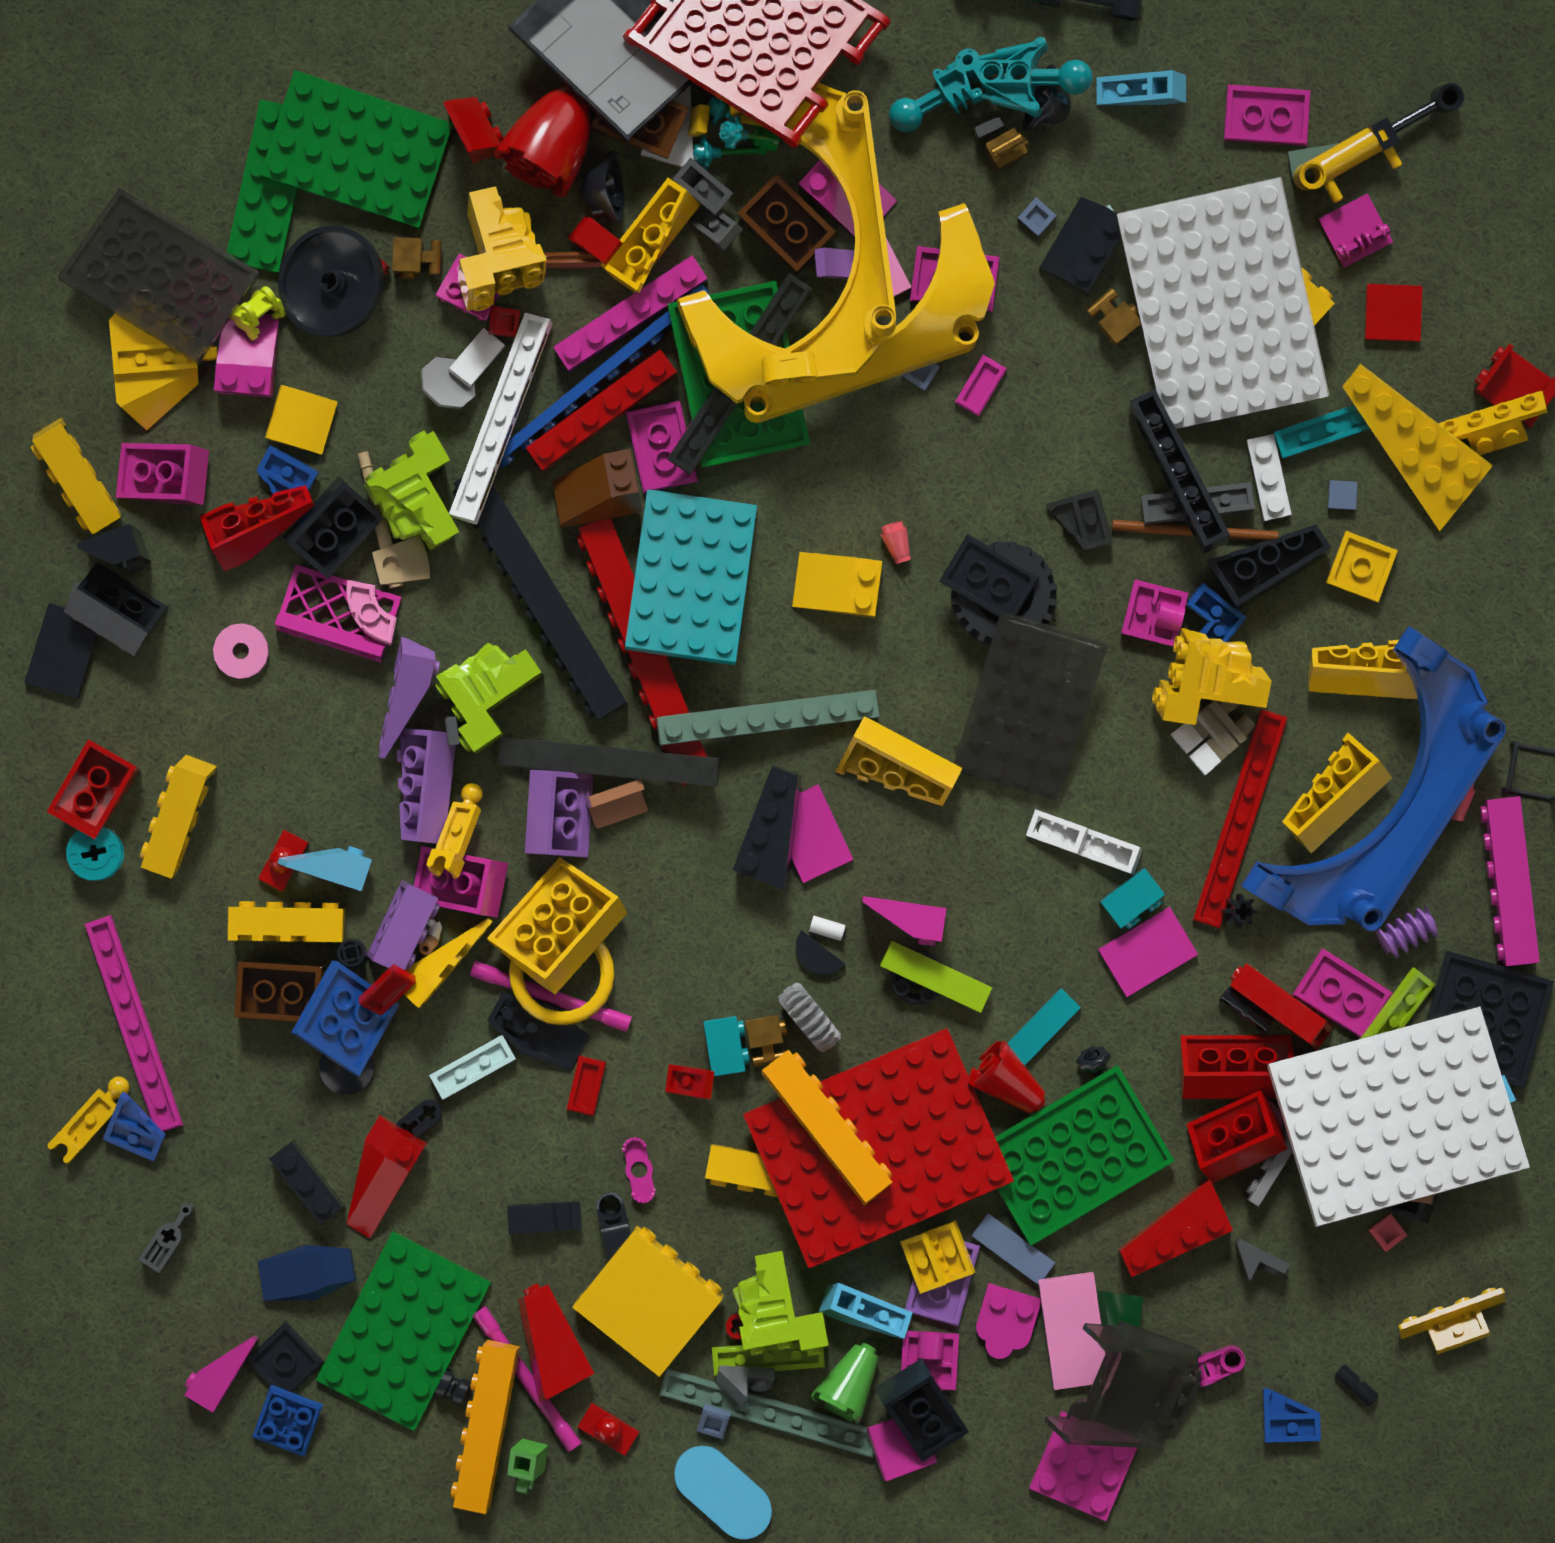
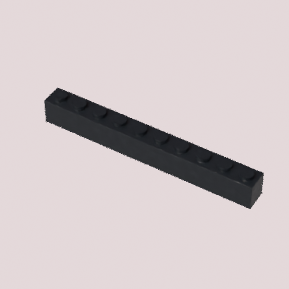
[452,477,627,720]

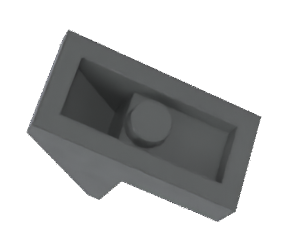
[673,157,733,215]
[690,207,743,251]
[1235,1237,1290,1281]
[716,1366,775,1408]

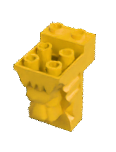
[458,186,547,311]
[1152,628,1272,725]

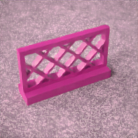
[275,565,402,663]

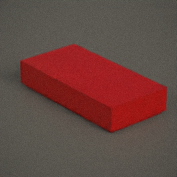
[359,964,416,1016]
[566,1055,606,1116]

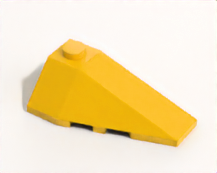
[404,918,494,1008]

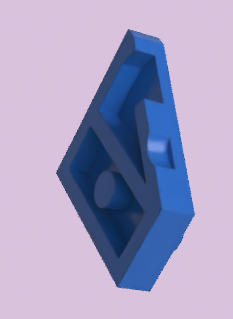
[257,445,320,494]
[103,1092,166,1161]
[1263,1388,1321,1443]

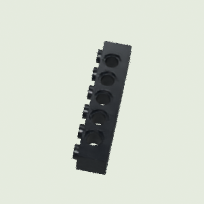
[1129,389,1230,554]

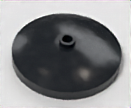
[278,226,384,337]

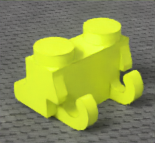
[231,286,286,341]

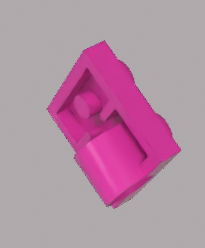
[1121,579,1189,647]
[901,1330,959,1390]

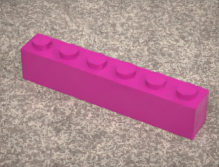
[553,255,708,373]
[1480,796,1540,966]

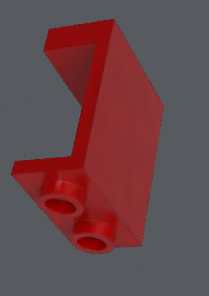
[1474,343,1555,430]

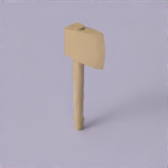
[358,451,430,589]

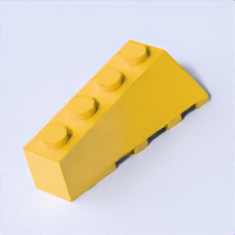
[600,178,701,293]
[1308,640,1418,699]
[835,716,962,806]
[1282,733,1392,853]

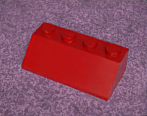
[1180,1035,1294,1099]

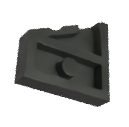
[1046,489,1113,551]

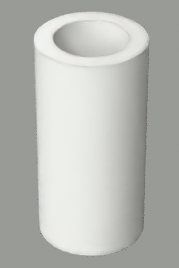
[809,916,845,941]

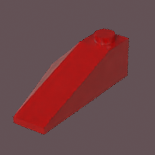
[199,485,314,572]
[346,1115,427,1238]

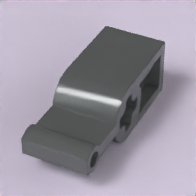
[138,1202,195,1273]

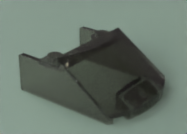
[1044,1320,1201,1449]

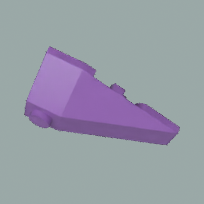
[379,637,439,759]

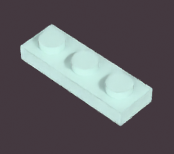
[429,1035,516,1100]

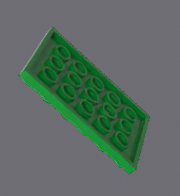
[260,70,453,229]
[667,281,810,467]
[995,1065,1175,1246]
[316,1231,491,1431]

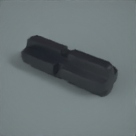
[1335,1364,1379,1406]

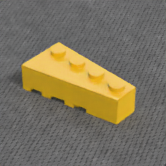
[31,417,121,535]
[139,755,217,879]
[228,901,345,942]

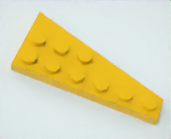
[1343,364,1492,531]

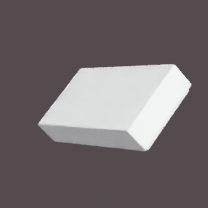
[449,328,505,388]

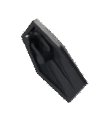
[487,992,590,1070]

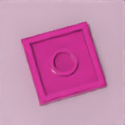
[866,1418,937,1481]

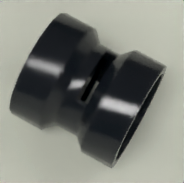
[337,939,367,967]
[434,1370,471,1407]

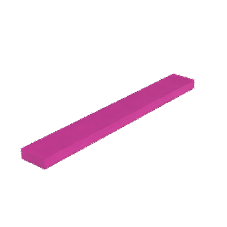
[84,915,183,1132]

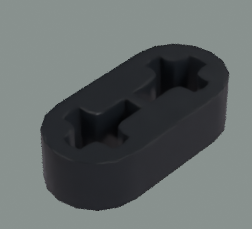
[396,1099,442,1138]

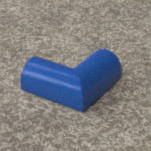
[1186,583,1247,642]

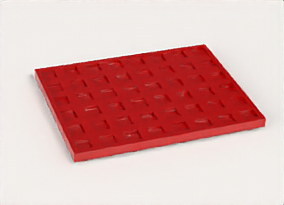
[743,1028,1014,1269]

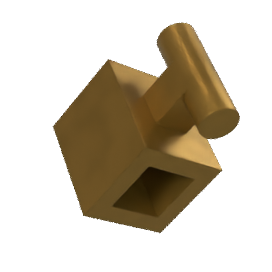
[984,128,1029,171]
[392,237,442,280]
[1086,288,1141,346]
[745,1014,788,1067]

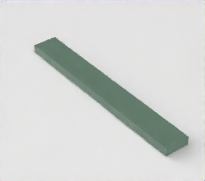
[659,1368,874,1458]

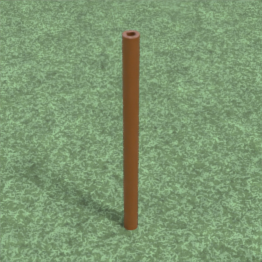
[1112,520,1278,542]

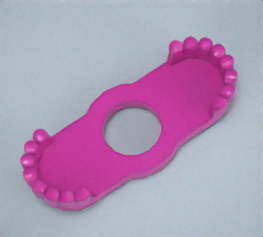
[622,1137,656,1203]

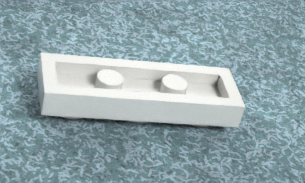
[1246,434,1291,521]

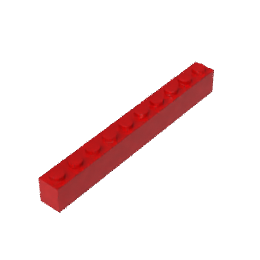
[576,518,707,786]

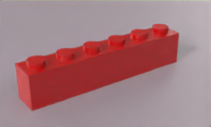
[526,349,677,473]

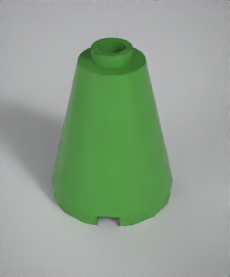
[811,1342,879,1424]

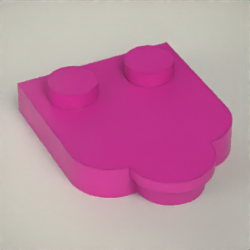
[976,1283,1041,1359]

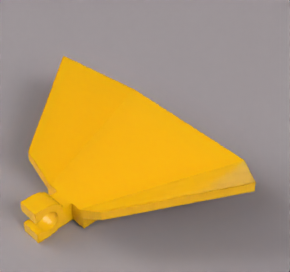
[109,293,217,431]

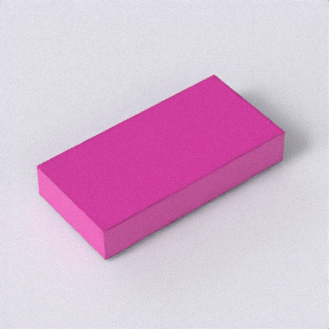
[955,355,1007,417]

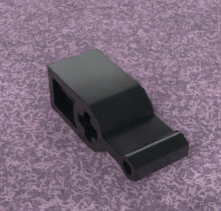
[507,1201,582,1234]

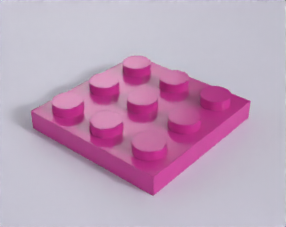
[1029,1411,1139,1521]

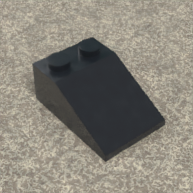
[875,1358,969,1462]

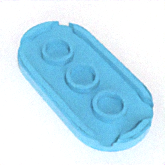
[674,1446,772,1539]

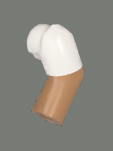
[419,918,442,955]

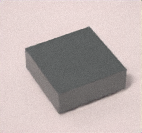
[974,117,1004,141]
[445,716,460,745]

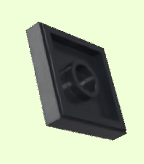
[246,1321,324,1392]

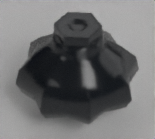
[1076,1046,1111,1077]

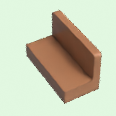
[585,779,648,829]

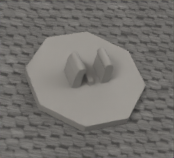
[421,357,476,409]

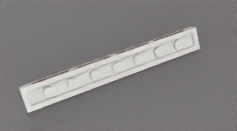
[449,313,553,524]

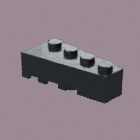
[1207,524,1331,611]
[733,766,802,890]

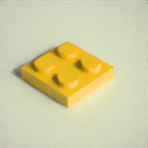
[1326,531,1398,603]

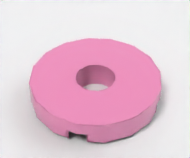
[213,623,269,679]

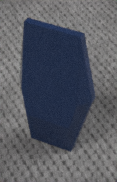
[258,1245,356,1301]

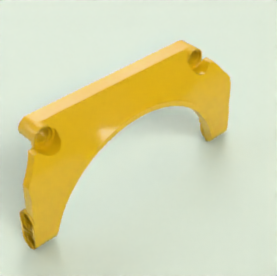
[729,83,896,387]
[677,203,995,423]

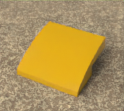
[265,385,338,455]
[900,1220,975,1294]

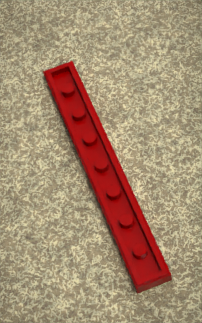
[1193,709,1288,929]

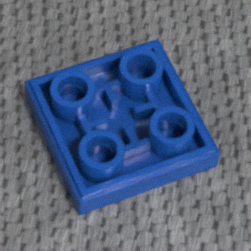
[252,1385,323,1457]

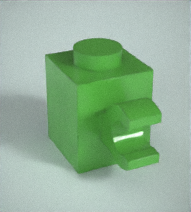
[507,1438,549,1494]

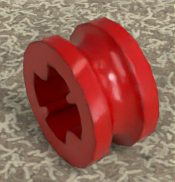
[726,1313,742,1339]

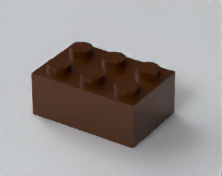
[737,174,836,275]
[234,961,325,1022]

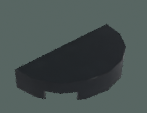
[796,930,845,974]

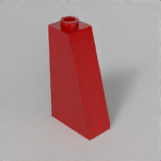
[1230,963,1333,1051]
[518,1283,594,1401]

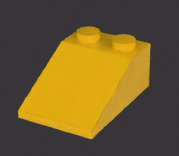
[792,552,882,618]

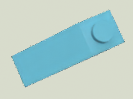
[1096,70,1186,105]
[278,846,372,891]
[819,1283,912,1339]

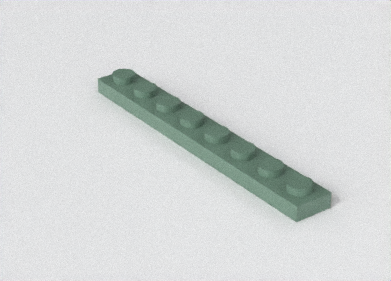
[656,690,879,746]

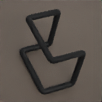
[1501,741,1555,802]

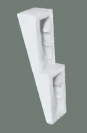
[1026,809,1143,875]

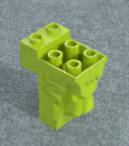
[362,430,459,551]
[435,643,544,753]
[733,1251,829,1356]

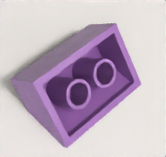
[525,770,594,857]
[367,880,439,970]

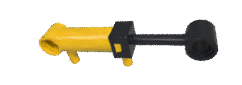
[1293,83,1464,203]

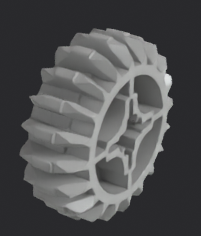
[778,983,841,1052]

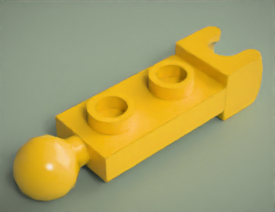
[427,783,483,879]
[47,1076,130,1164]

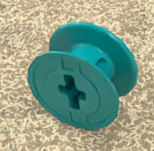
[66,827,124,880]

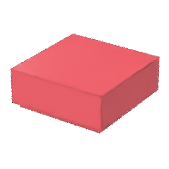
[1368,1213,1408,1252]

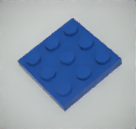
[291,961,399,1076]

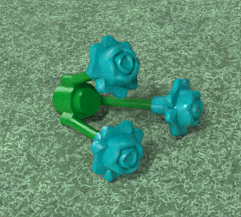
[693,96,780,170]

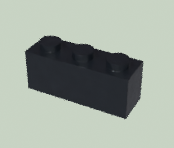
[269,1140,345,1225]

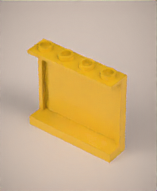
[572,1226,724,1377]

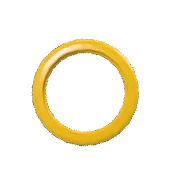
[509,942,615,1025]

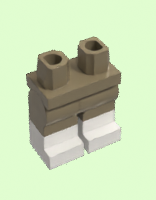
[1170,700,1255,775]

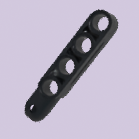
[596,1192,631,1262]

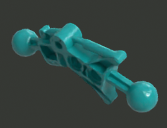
[888,37,1093,133]

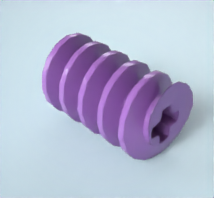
[1375,905,1438,958]

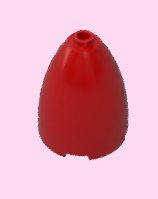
[494,84,592,197]

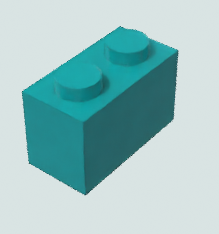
[1100,868,1165,929]
[703,1016,750,1076]

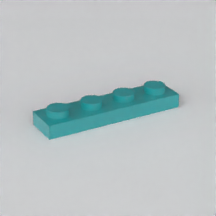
[1273,405,1370,459]

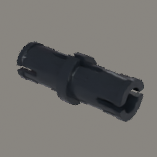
[1219,986,1274,1033]

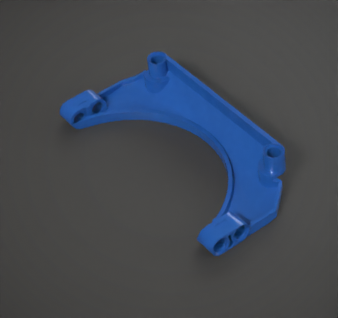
[1241,626,1506,931]

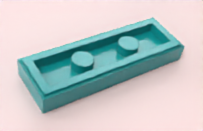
[1008,988,1081,1065]

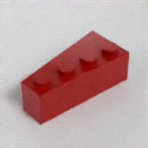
[1118,1178,1233,1277]

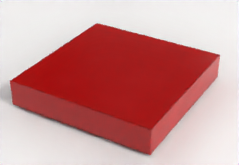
[1364,284,1423,342]

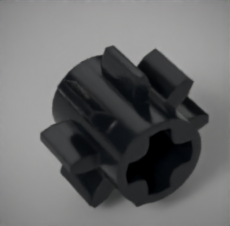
[1221,894,1258,929]

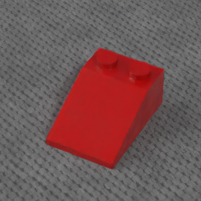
[443,97,503,165]
[46,739,141,839]

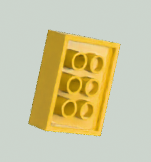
[487,857,628,995]

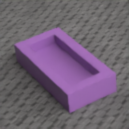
[815,248,854,280]

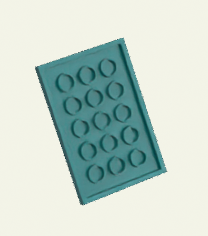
[625,489,757,665]

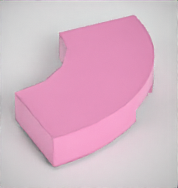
[347,580,397,646]

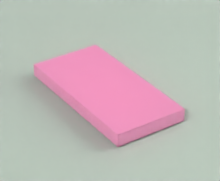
[1038,1272,1109,1390]

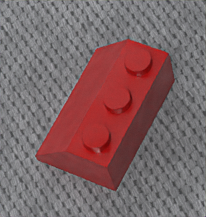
[1187,1090,1288,1183]

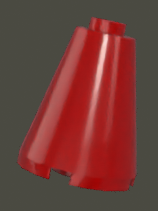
[968,1040,1046,1113]

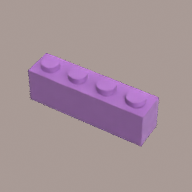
[397,728,456,844]

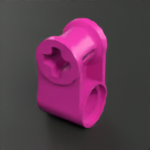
[1190,1345,1245,1387]

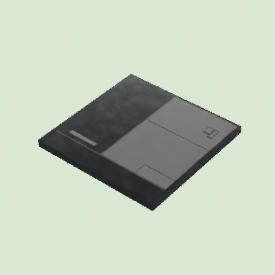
[508,0,694,143]

